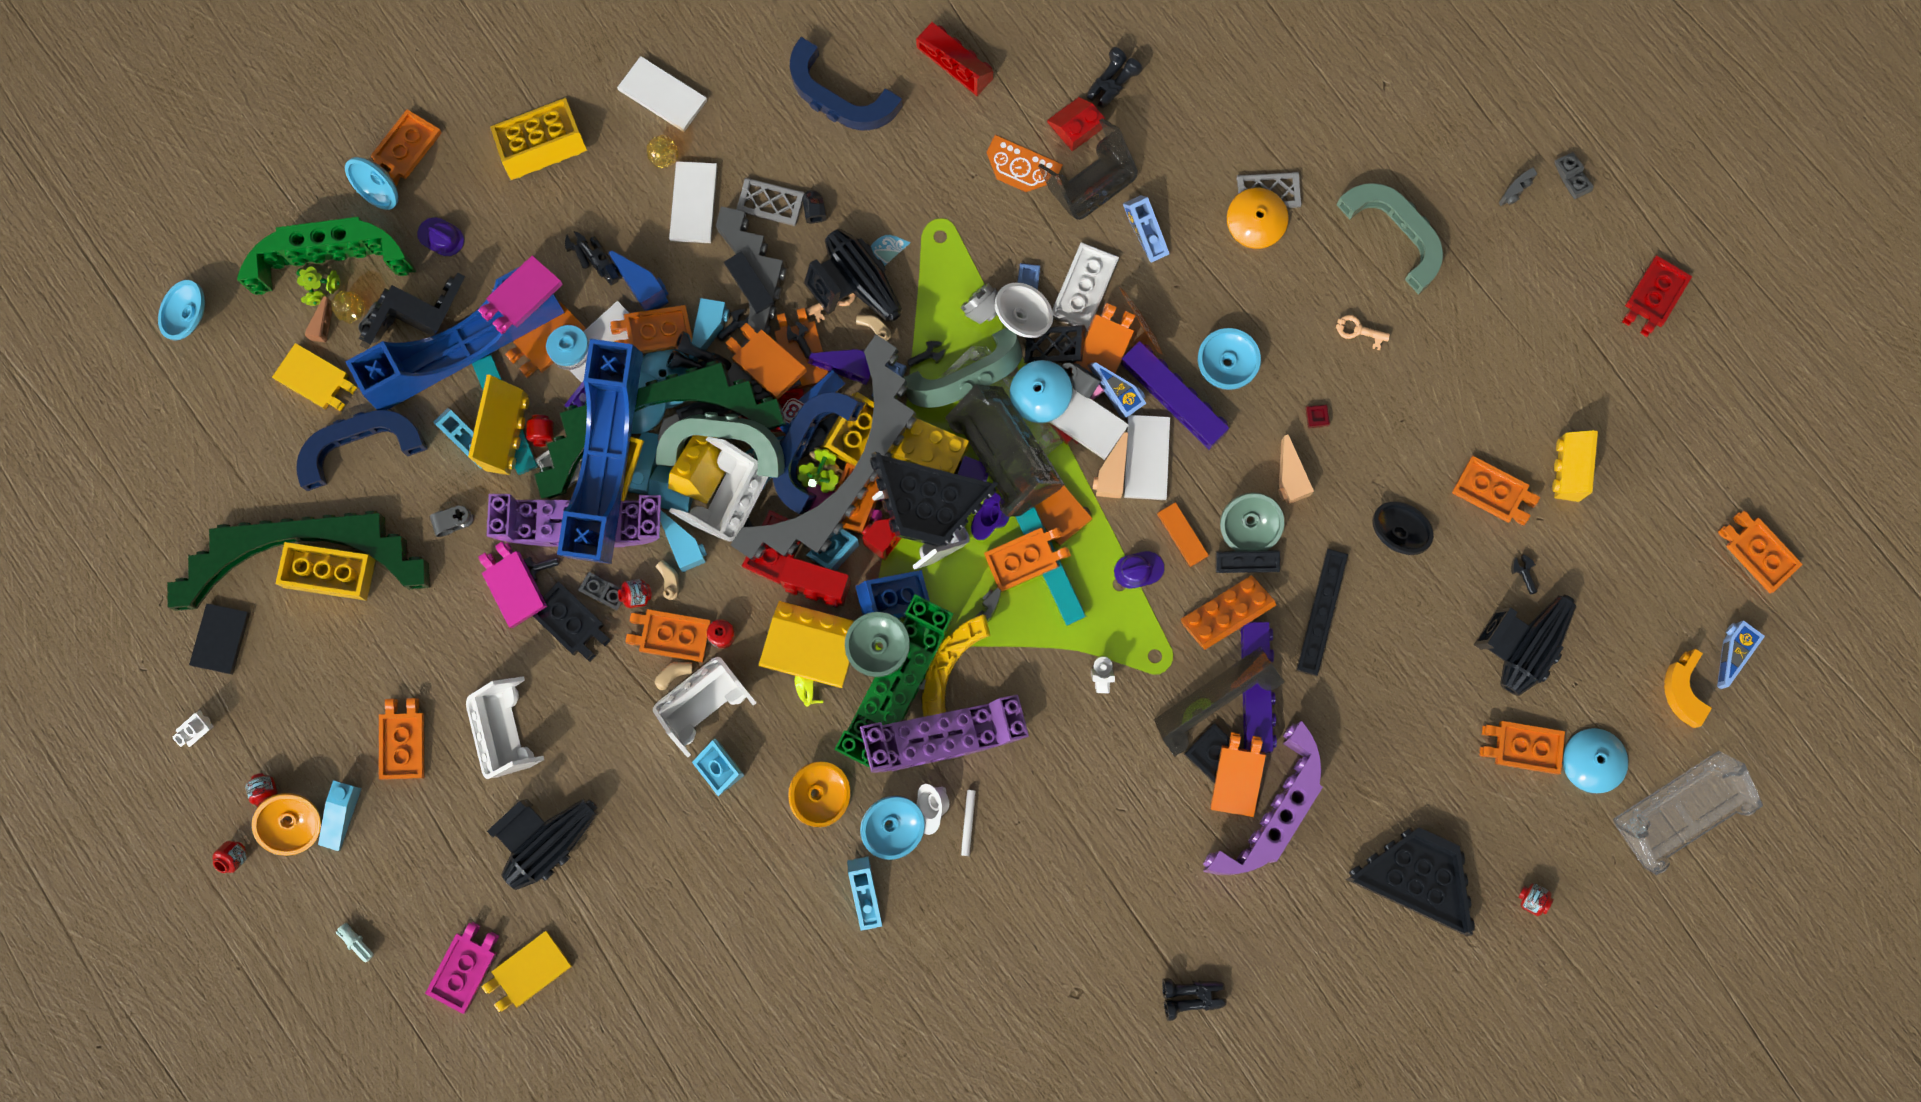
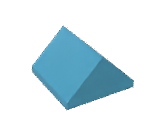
[648,465,693,513]
[807,529,859,571]
[692,739,745,796]

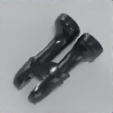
[1087,47,1143,108]
[666,331,731,370]
[1162,978,1227,1021]

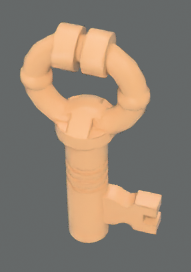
[806,293,856,323]
[1336,315,1390,350]

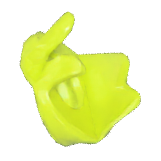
[795,676,824,707]

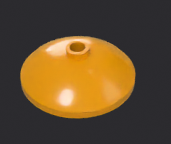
[1227,188,1288,249]
[788,761,850,827]
[252,793,321,856]

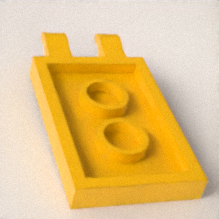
[272,343,357,412]
[482,931,572,1012]

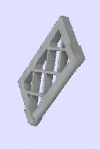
[1236,172,1301,208]
[736,177,805,226]

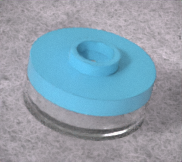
[546,325,589,370]

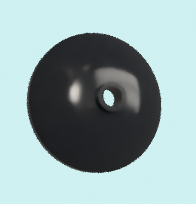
[1372,502,1434,555]

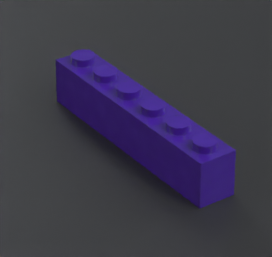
[1121,341,1229,450]
[1241,622,1277,753]

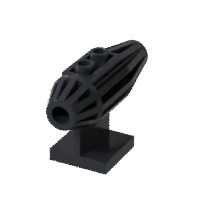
[804,229,902,322]
[1474,594,1577,696]
[487,798,598,890]

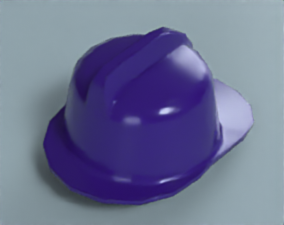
[417,217,464,256]
[971,493,1011,540]
[1114,551,1164,589]

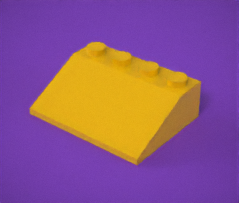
[490,98,587,180]
[468,375,529,475]
[759,601,854,688]

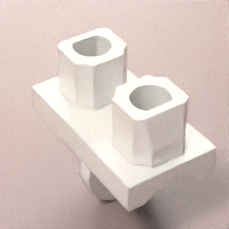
[1091,656,1115,693]
[173,710,214,747]

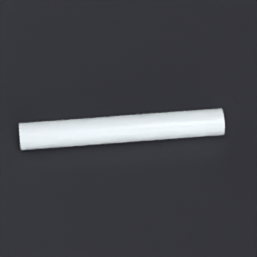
[961,790,976,856]

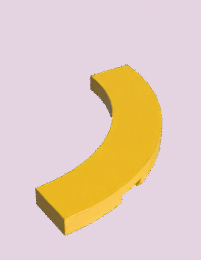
[922,615,990,717]

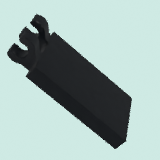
[533,581,611,662]

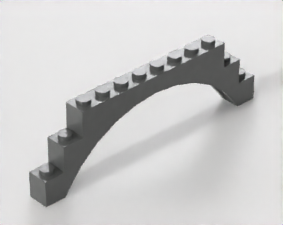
[658,206,787,449]
[730,334,917,561]

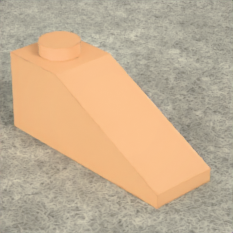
[1093,432,1128,498]
[1278,434,1314,505]

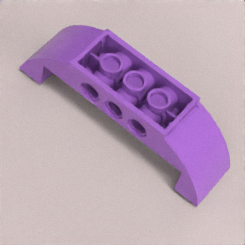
[487,494,661,547]
[860,695,1029,773]
[1203,721,1323,875]

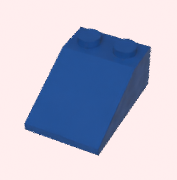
[609,251,669,311]
[855,570,930,620]

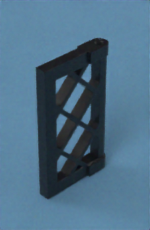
[1024,325,1086,364]

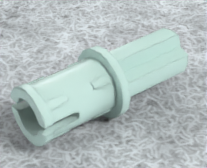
[336,923,374,962]

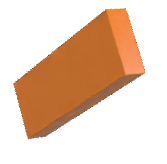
[1157,502,1209,567]

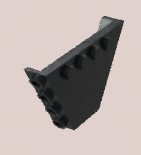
[870,452,999,547]
[1346,827,1475,936]

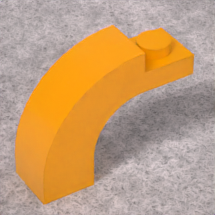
[1664,649,1712,728]

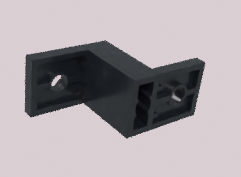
[358,273,465,349]

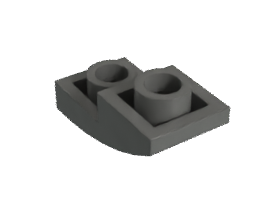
[1555,152,1594,200]
[1499,167,1537,206]
[578,572,622,610]
[976,588,1001,623]

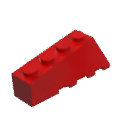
[916,22,993,96]

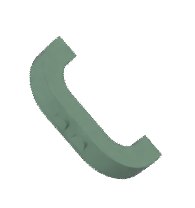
[1336,183,1443,295]
[904,328,1023,408]
[656,412,785,478]

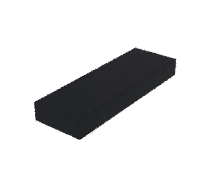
[724,251,774,314]
[1215,550,1280,573]

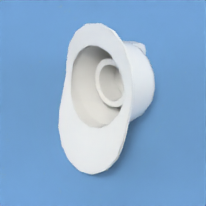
[916,784,950,835]

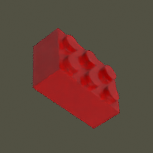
[779,556,851,608]

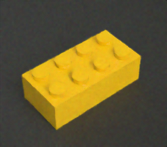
[890,418,969,474]
[275,542,376,601]

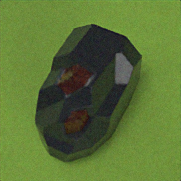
[803,190,827,224]

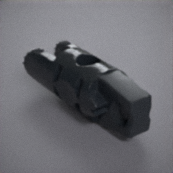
[579,236,619,286]

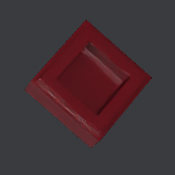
[1305,405,1330,428]

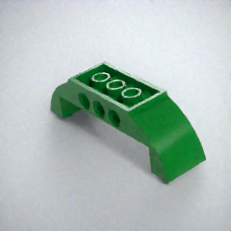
[237,217,416,295]
[834,594,954,768]

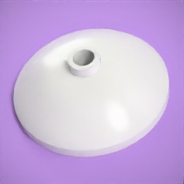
[995,283,1053,338]

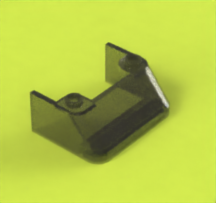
[1038,118,1138,220]

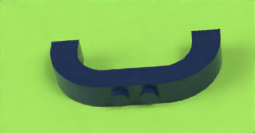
[790,37,903,130]
[773,393,865,514]
[297,410,428,491]

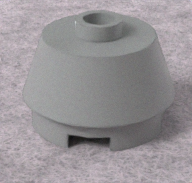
[960,283,997,324]

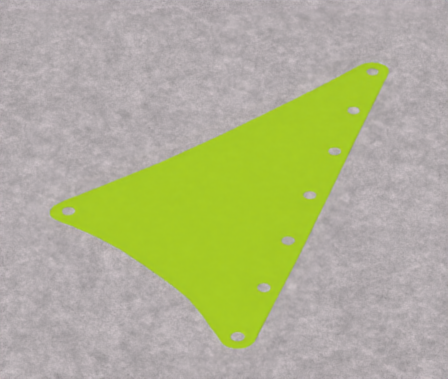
[875,218,1173,675]

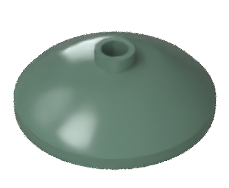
[1220,492,1284,551]
[845,612,910,677]

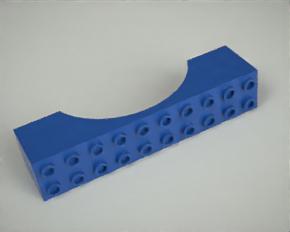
[345,267,565,410]
[557,339,643,564]

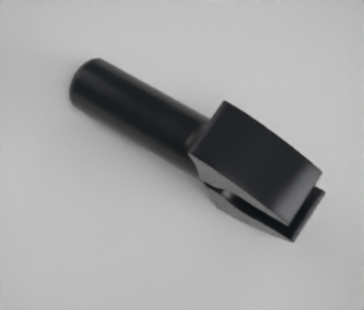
[565,231,590,269]
[717,309,749,341]
[787,321,812,359]
[907,341,945,367]
[1511,554,1538,595]
[524,557,560,580]

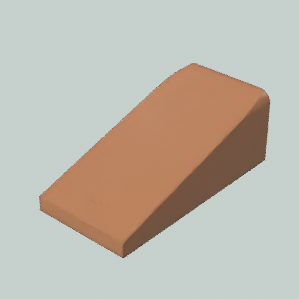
[305,296,334,342]

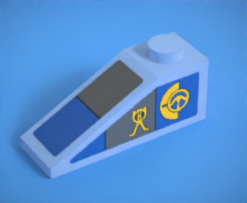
[1123,195,1170,263]
[1088,362,1146,418]
[1717,620,1765,689]

